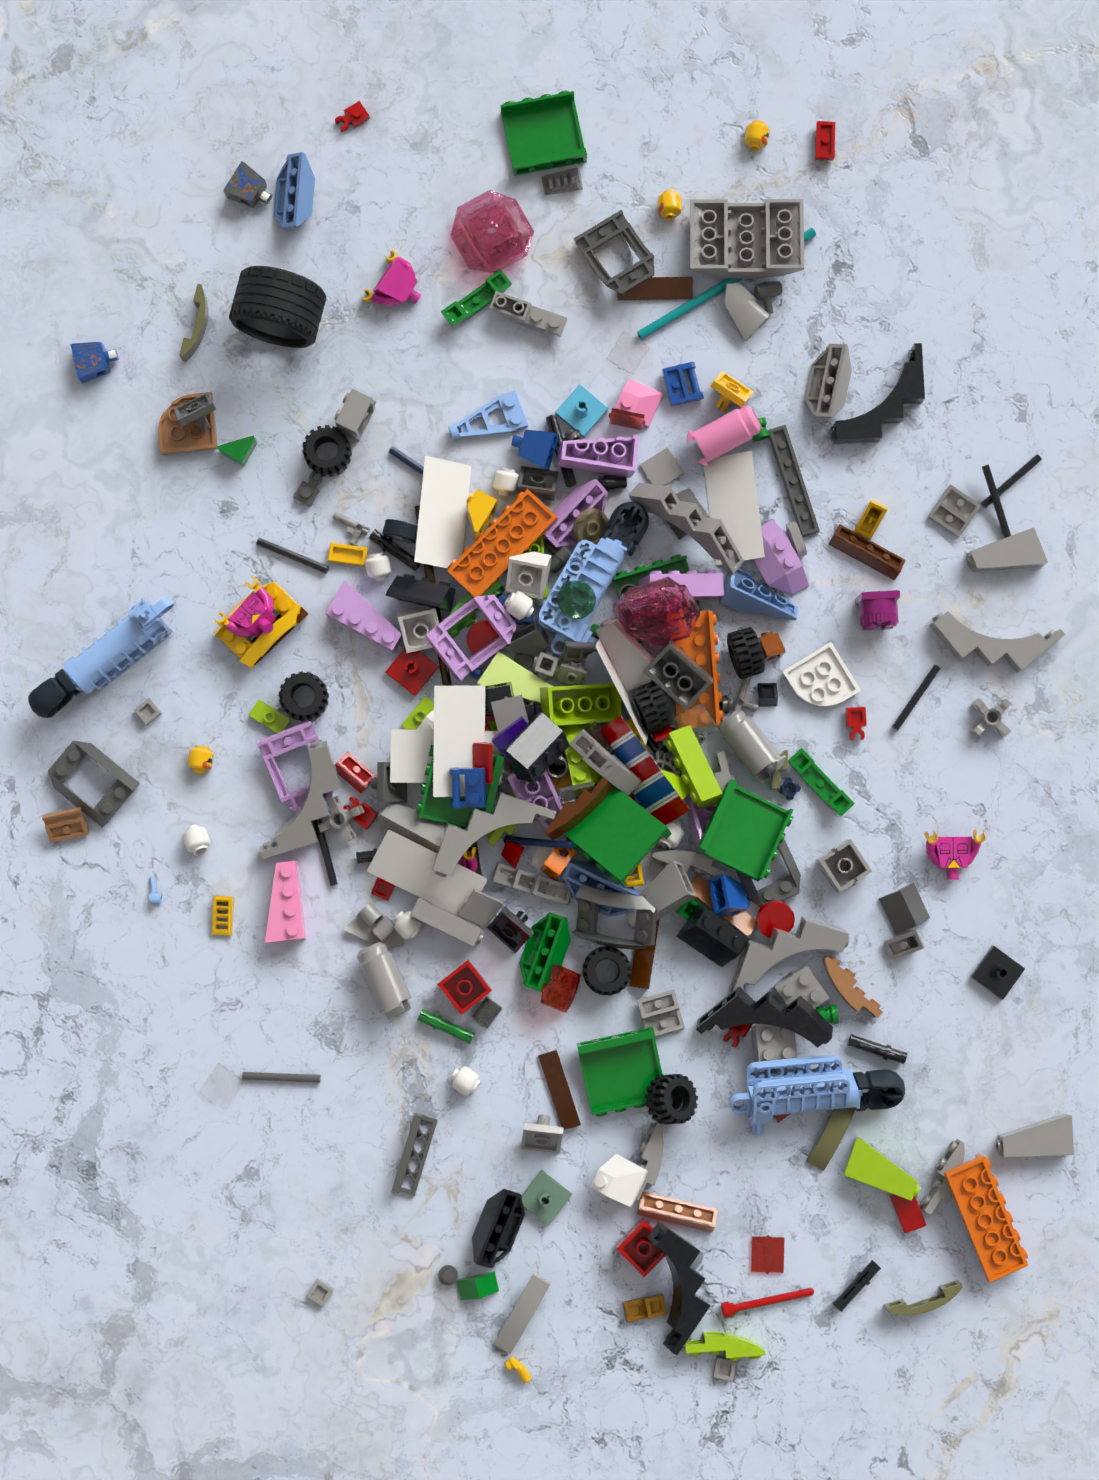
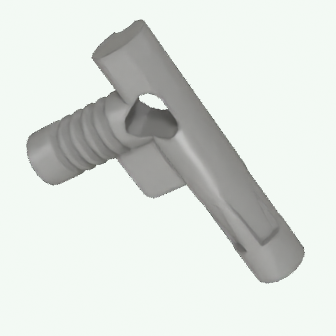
[333,512,370,546]
[733,676,758,712]

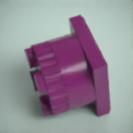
[855,590,900,631]

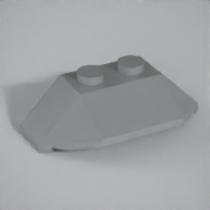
[804,344,852,418]

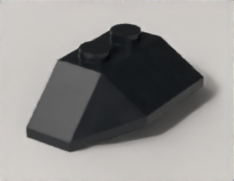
[472,1188,525,1269]

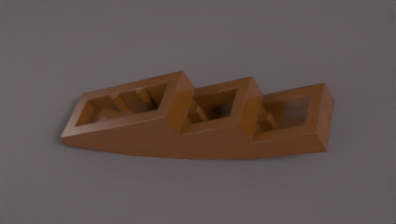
[545,777,613,840]

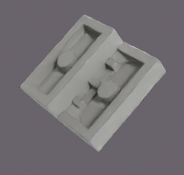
[928,484,982,537]
[637,990,685,1037]

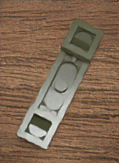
[179,284,208,361]
[806,1107,856,1171]
[884,1280,963,1315]

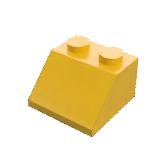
[466,489,497,540]

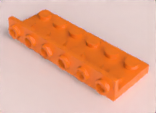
[447,489,558,597]
[668,610,723,729]
[943,1153,1028,1283]

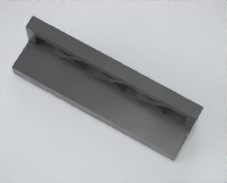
[392,1113,438,1196]

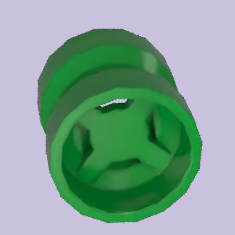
[752,417,770,442]
[816,1005,839,1025]

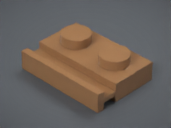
[42,807,89,843]

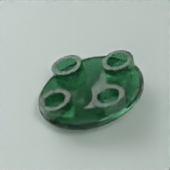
[557,581,596,619]

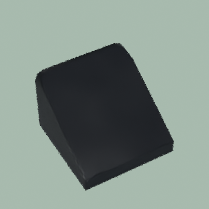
[757,683,778,707]

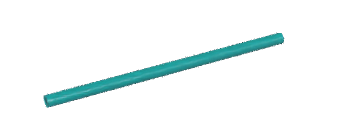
[637,228,816,340]

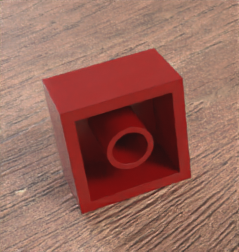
[437,959,492,1015]
[615,1217,665,1277]

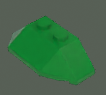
[519,912,571,992]

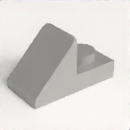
[884,929,925,960]

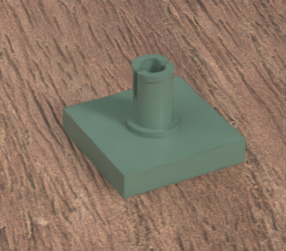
[522,1169,572,1226]

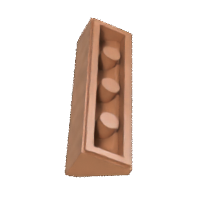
[691,874,757,937]
[637,1191,718,1232]

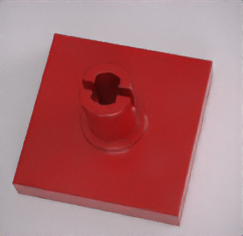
[385,648,439,696]

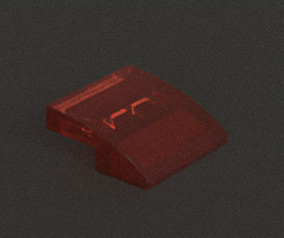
[541,964,581,1013]

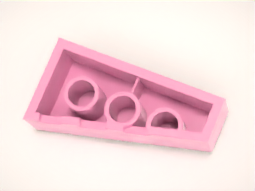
[265,861,306,943]

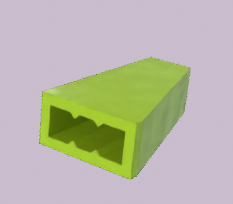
[844,1137,920,1201]

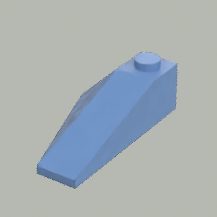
[719,568,798,621]

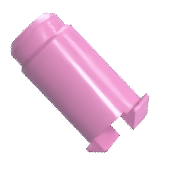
[686,406,762,467]

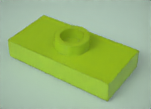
[401,696,434,730]
[249,699,291,733]

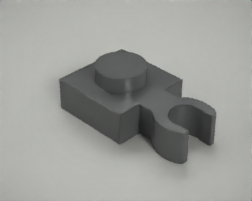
[293,471,323,507]

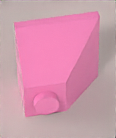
[614,379,663,428]

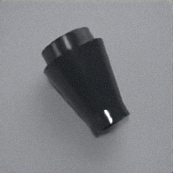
[598,475,627,492]

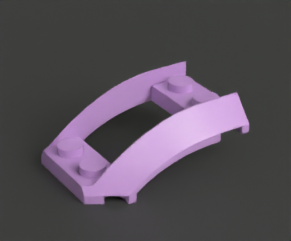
[425,595,517,681]
[257,721,333,812]

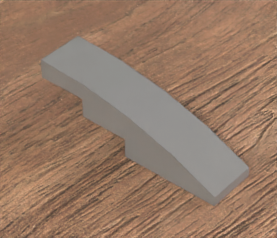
[491,862,571,905]
[493,1273,551,1354]

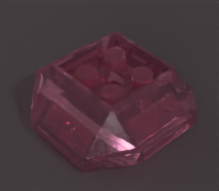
[451,190,534,274]
[613,577,700,647]

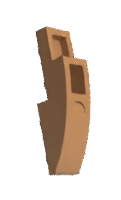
[822,956,883,1018]

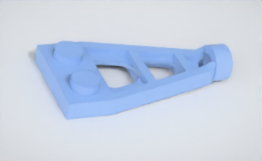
[448,390,528,441]

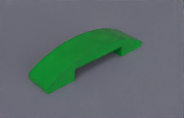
[441,269,512,327]
[788,748,855,817]

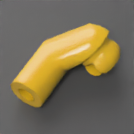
[505,1357,531,1383]

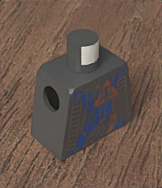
[223,161,272,208]

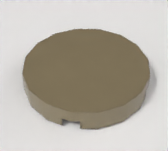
[573,508,608,545]

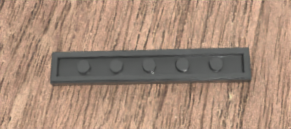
[769,425,820,538]

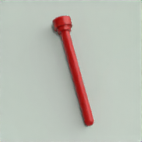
[721,1288,814,1319]

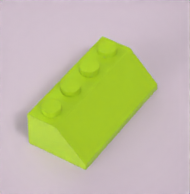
[540,683,622,726]
[559,723,604,795]
[665,725,723,808]

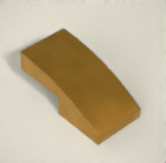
[622,1294,667,1323]

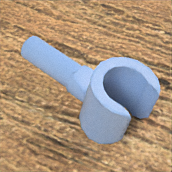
[149,877,162,904]

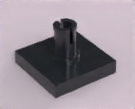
[487,906,534,953]
[970,945,1025,1000]

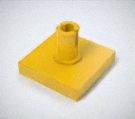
[710,371,754,411]

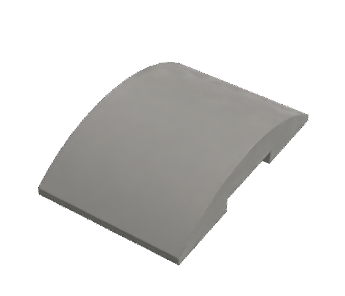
[690,199,804,279]

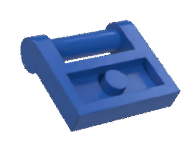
[662,362,704,407]
[449,767,486,808]

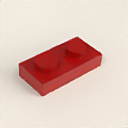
[815,121,836,161]

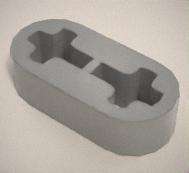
[786,521,807,558]

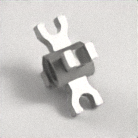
[971,698,1011,738]
[318,796,365,842]

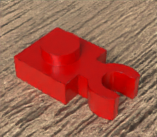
[335,101,370,132]
[845,707,867,741]
[343,797,379,830]
[723,1024,753,1048]

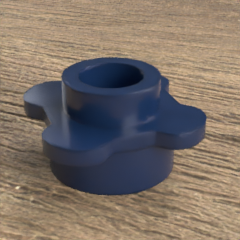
[777,777,801,800]

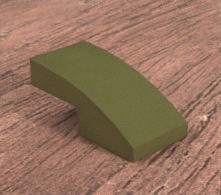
[770,750,788,790]

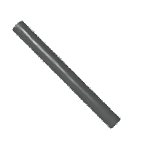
[242,1072,321,1083]

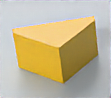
[854,500,888,539]

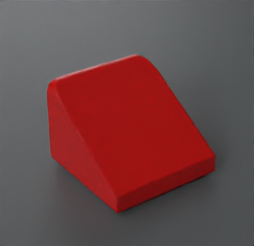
[652,726,672,742]
[501,840,525,869]
[371,877,395,901]

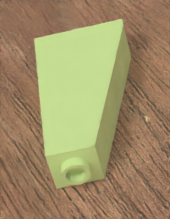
[477,651,553,705]

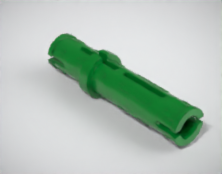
[417,1009,475,1044]

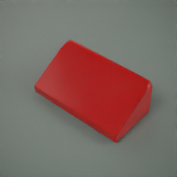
[473,742,493,783]
[335,752,377,794]
[890,1194,926,1233]

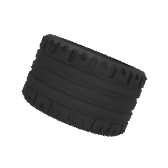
[229,266,326,348]

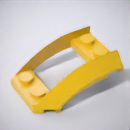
[214,581,301,669]

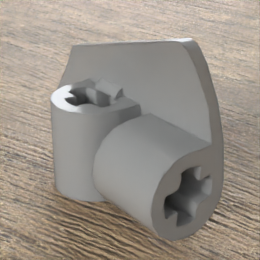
[724,283,770,342]
[344,902,404,948]

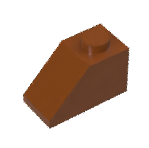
[758,631,786,661]

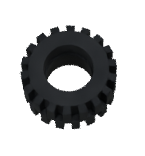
[302,425,352,477]
[727,627,765,679]
[278,671,329,721]
[632,681,673,733]
[582,946,632,996]
[645,1074,698,1124]

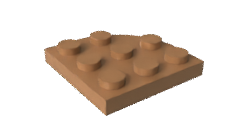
[158,392,218,455]

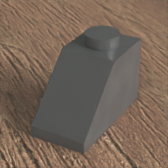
[505,620,549,655]

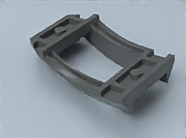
[573,210,655,294]
[48,741,140,828]
[736,840,801,908]
[572,883,658,950]

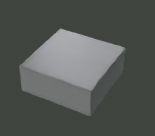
[134,698,162,725]
[306,1278,334,1307]
[713,1356,737,1381]

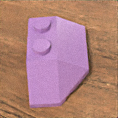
[544,479,608,547]
[753,520,809,595]

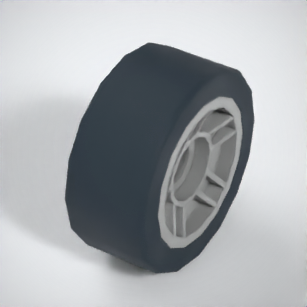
[382,519,418,543]

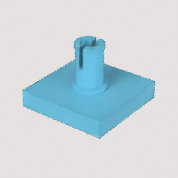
[555,384,608,438]

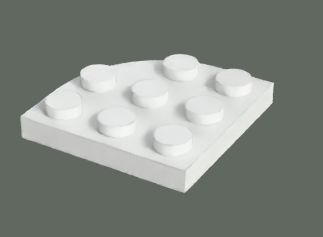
[782,642,861,707]

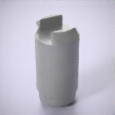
[719,710,786,783]
[357,942,412,1019]

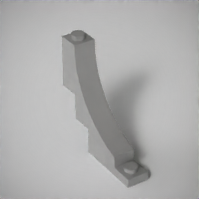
[628,482,744,574]
[930,611,1065,672]
[260,740,341,859]
[432,792,557,878]
[727,917,850,995]

